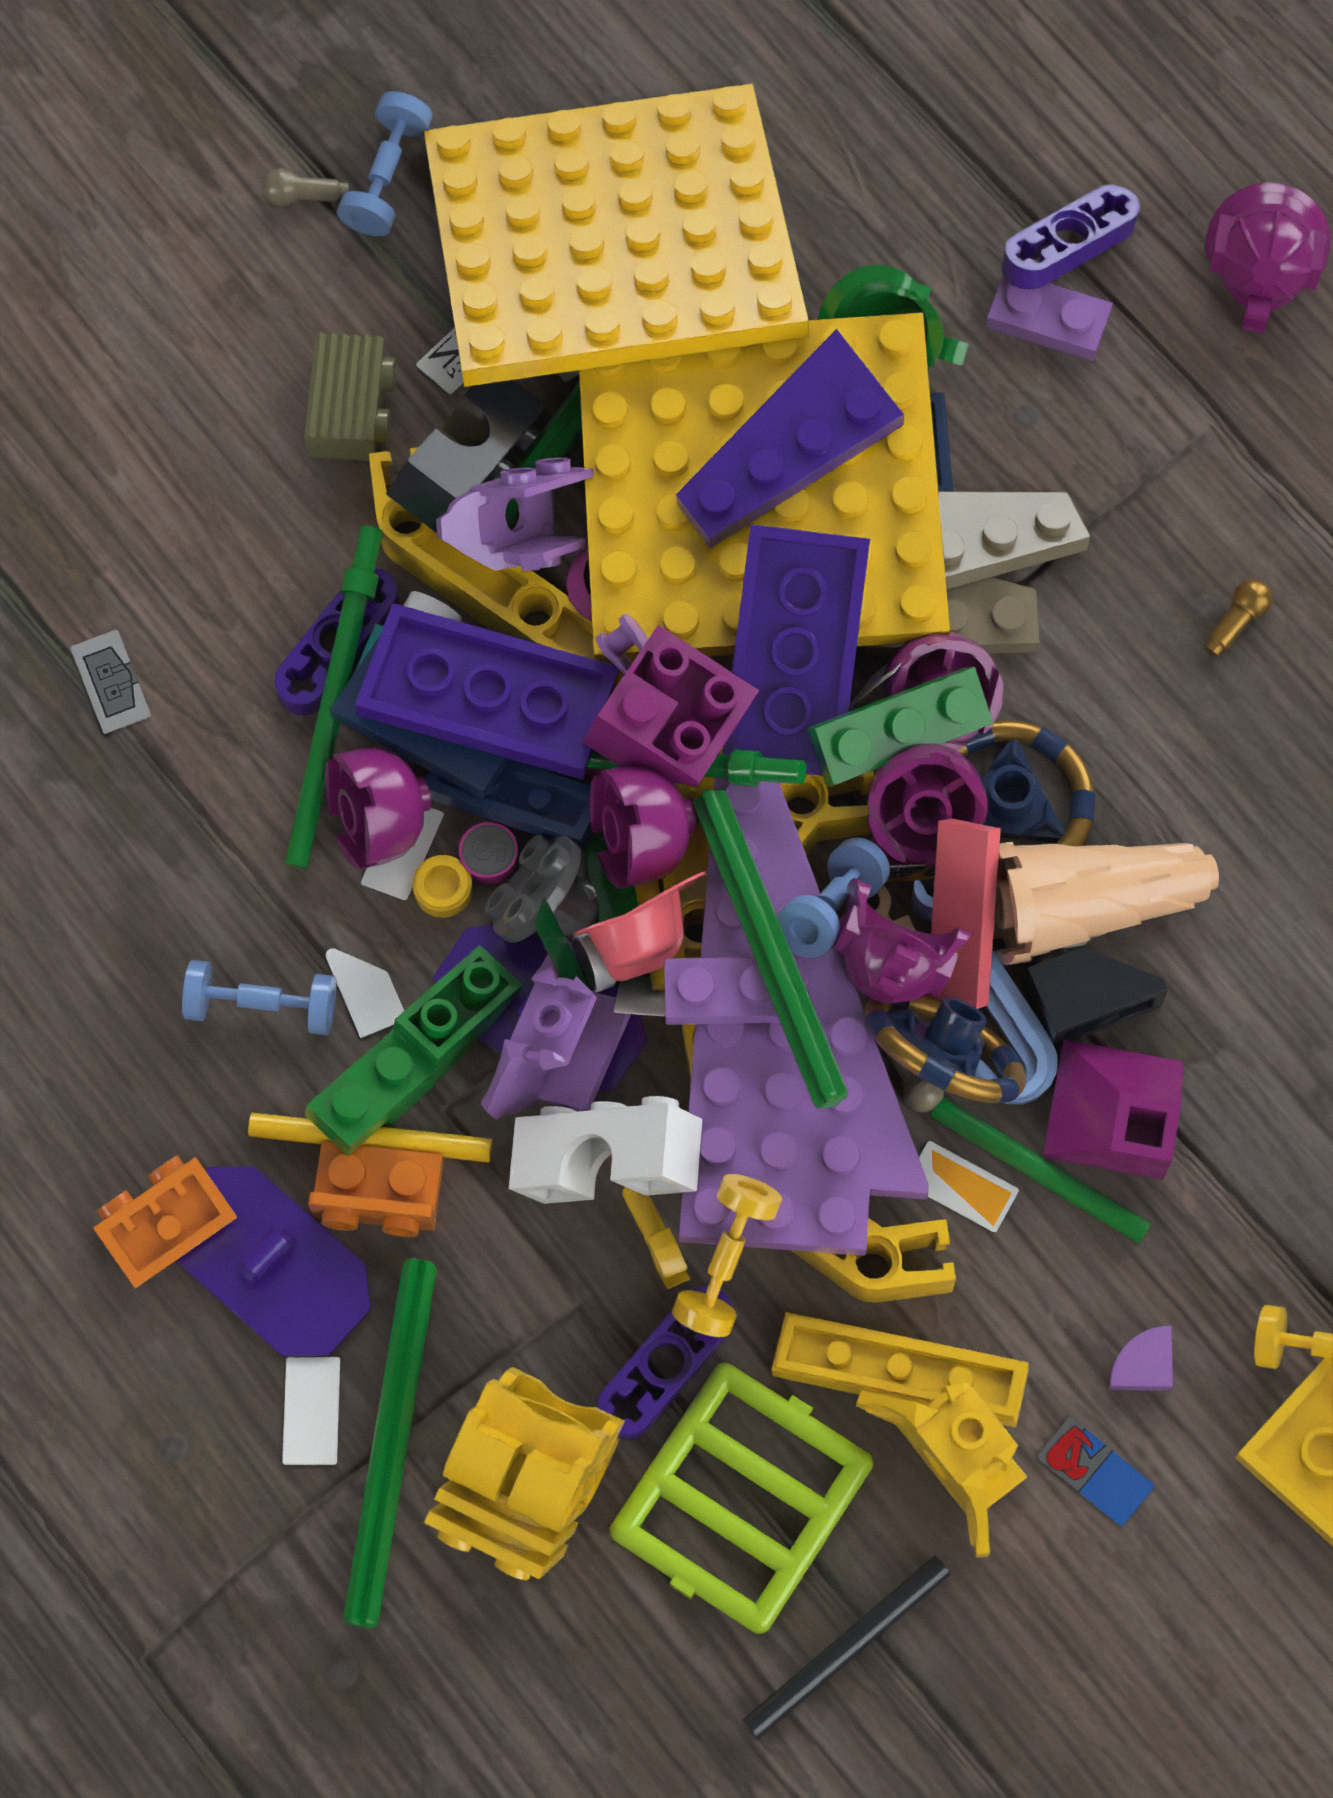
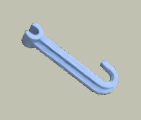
[911,877,1058,1105]

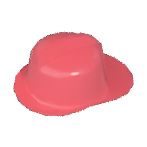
[572,871,706,981]

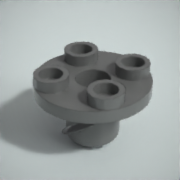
[485,834,599,943]

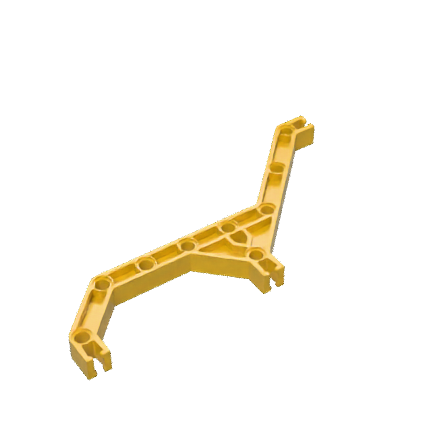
[369,447,956,1303]

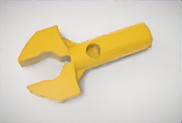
[622,1187,690,1289]

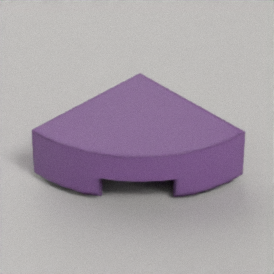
[1108,1326,1173,1391]

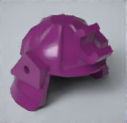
[1205,183,1330,334]
[833,878,974,1004]

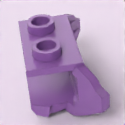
[436,458,594,571]
[481,937,631,1120]

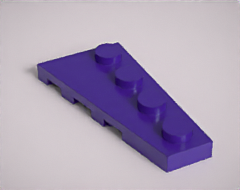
[676,329,904,548]

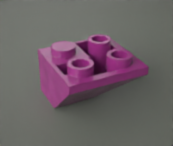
[582,625,759,787]
[1043,1039,1183,1180]

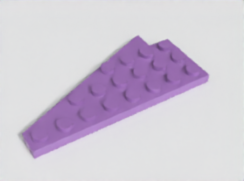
[679,778,929,1256]

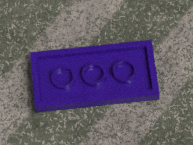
[722,524,870,776]
[355,603,619,780]

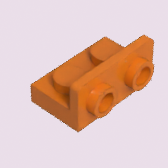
[308,1141,444,1237]
[93,1155,238,1289]

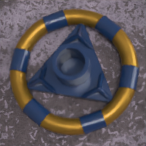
[957,720,1095,846]
[864,995,1026,1104]

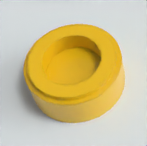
[412,855,473,918]

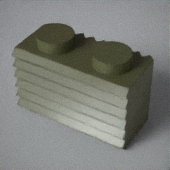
[304,332,396,461]

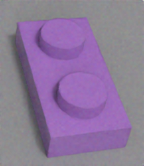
[986,276,1113,361]
[665,957,780,1025]

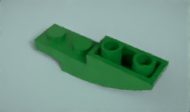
[305,945,523,1156]

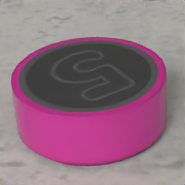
[459,822,519,885]

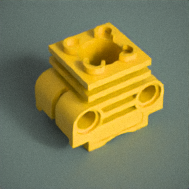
[424,1367,625,1580]

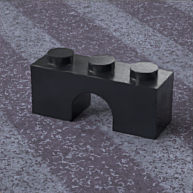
[386,380,546,533]

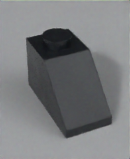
[1023,946,1168,1048]

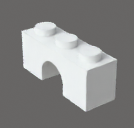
[509,1096,702,1204]

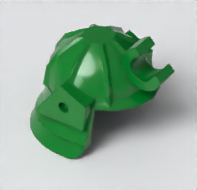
[817,265,969,369]

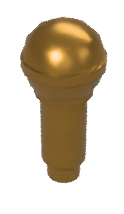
[1204,578,1273,657]

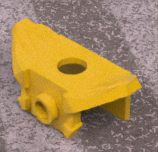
[856,1383,1027,1558]

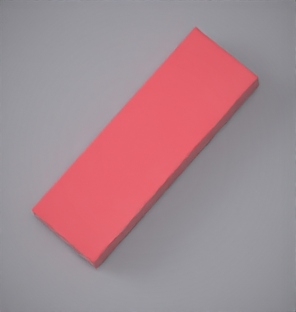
[927,818,1000,1009]

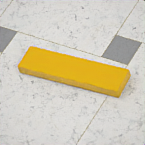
[771,1312,1029,1428]

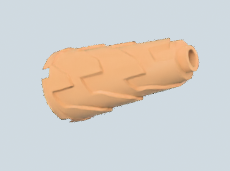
[993,842,1219,965]

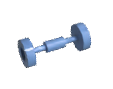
[337,91,433,236]
[778,837,890,958]
[182,960,336,1036]

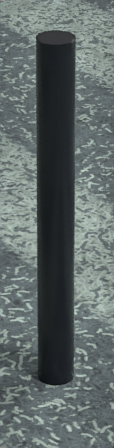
[742,1555,951,1740]

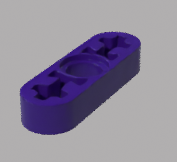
[1001,185,1140,289]
[275,568,399,715]
[598,1286,733,1440]

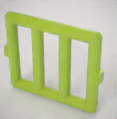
[610,1362,873,1634]

